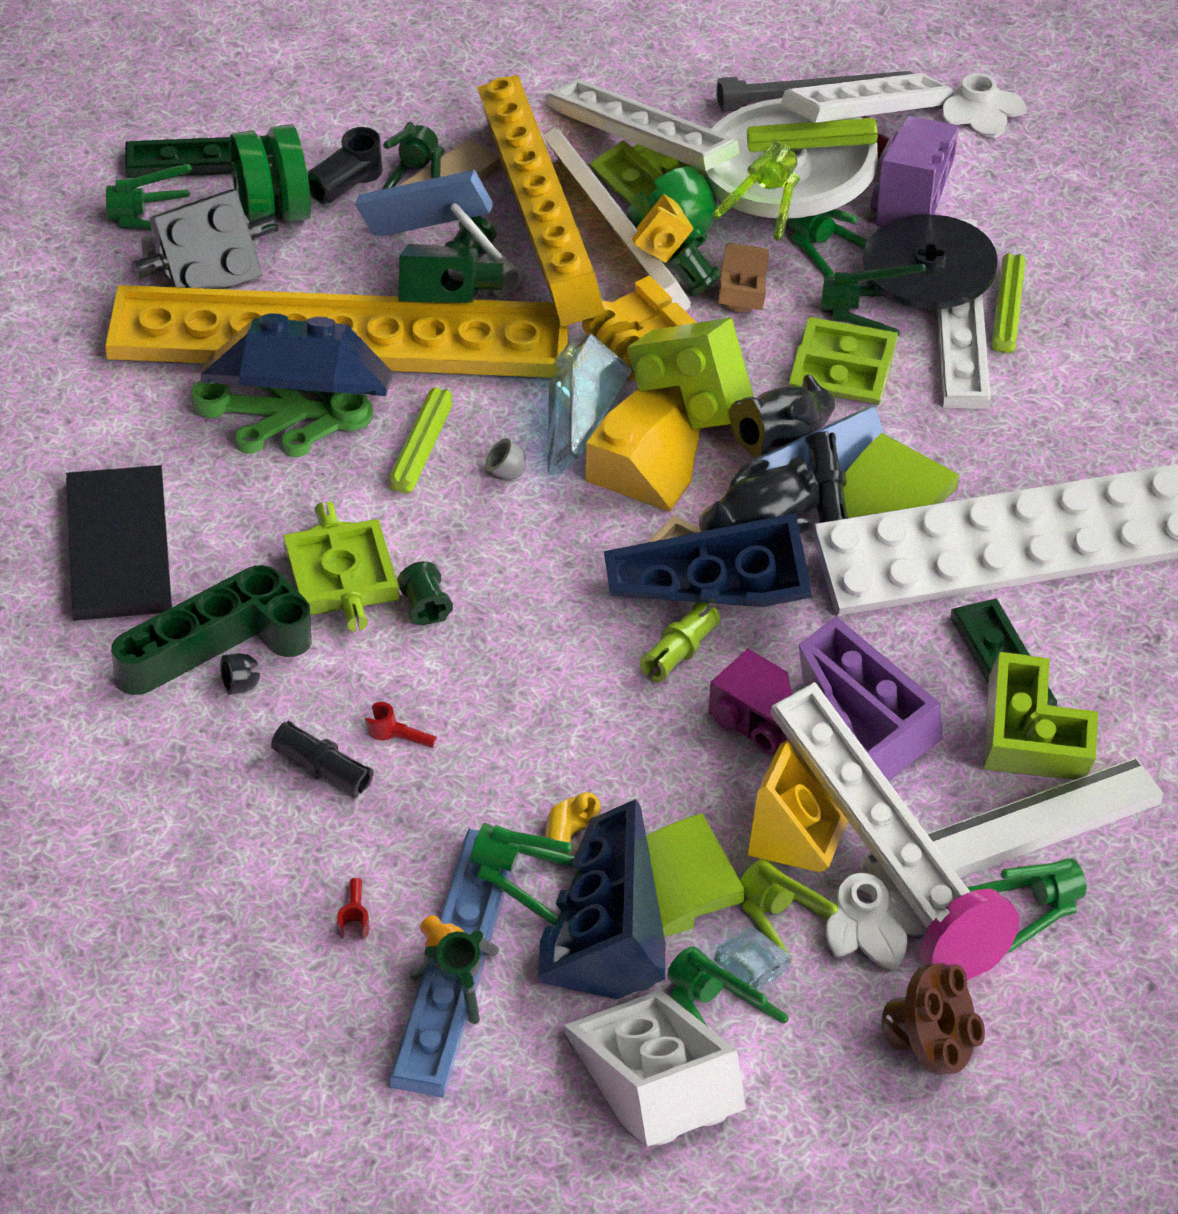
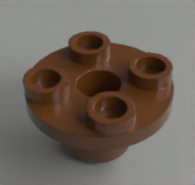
[881,963,985,1075]

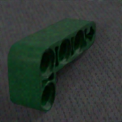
[111,565,312,695]

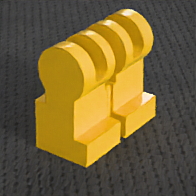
[582,275,697,382]

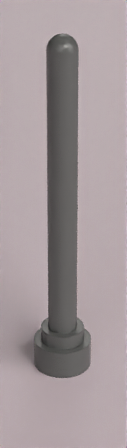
[716,71,914,112]

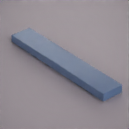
[390,829,512,1098]

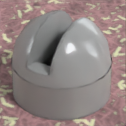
[485,438,526,480]

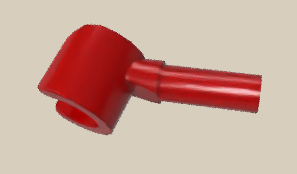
[365,702,437,748]
[337,877,370,938]

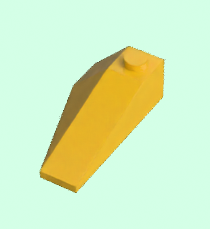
[585,386,701,512]

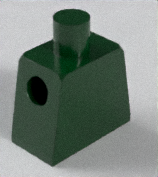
[398,244,504,303]

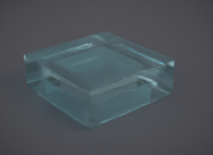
[714,927,792,989]

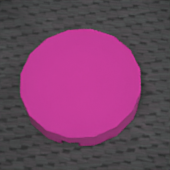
[920,889,1019,980]

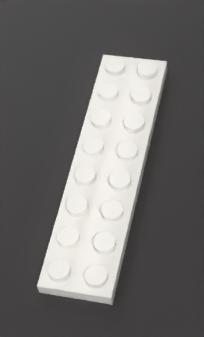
[812,464,1178,616]

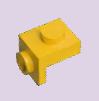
[632,194,694,263]

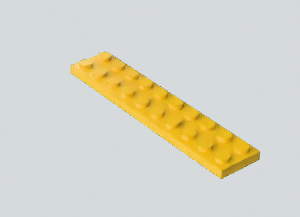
[105,285,569,378]

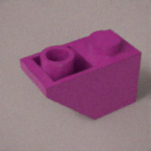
[708,648,795,754]

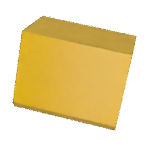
[747,740,848,872]

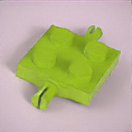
[283,501,399,632]

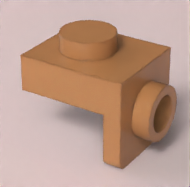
[718,243,769,312]

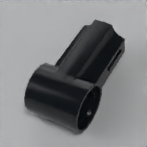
[307,127,383,205]

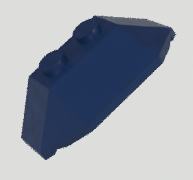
[200,313,392,396]

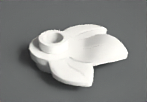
[943,73,1027,139]
[826,873,927,971]

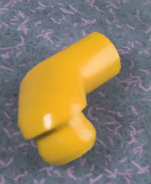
[545,792,601,854]

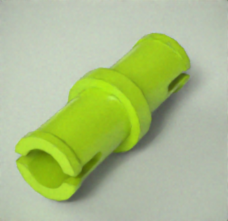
[639,602,721,682]

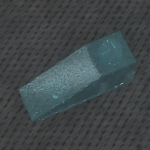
[547,334,633,477]

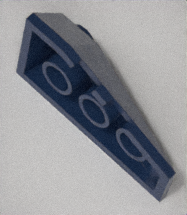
[604,513,812,607]
[538,799,666,999]

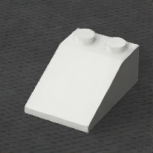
[564,990,746,1147]

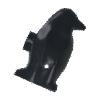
[728,374,835,459]
[699,457,819,534]

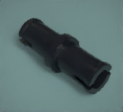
[805,431,848,523]
[271,720,374,798]

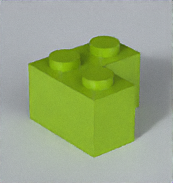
[627,317,754,429]
[983,652,1098,780]

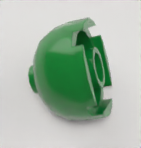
[627,166,717,248]

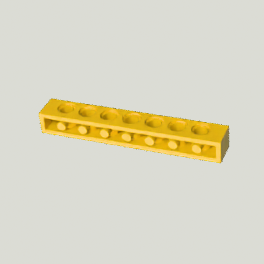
[477,74,605,327]

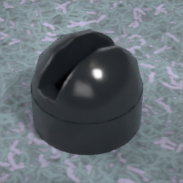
[220,653,260,695]

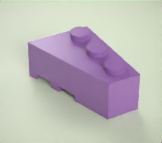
[870,116,959,227]
[799,616,943,782]

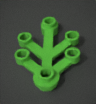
[192,380,373,457]

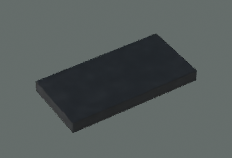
[66,465,172,621]

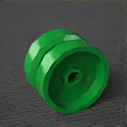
[229,123,311,227]

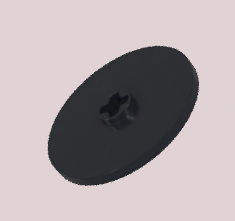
[863,214,998,309]

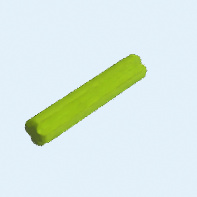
[746,118,878,153]
[991,252,1026,353]
[389,387,453,494]

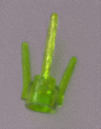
[713,141,800,241]

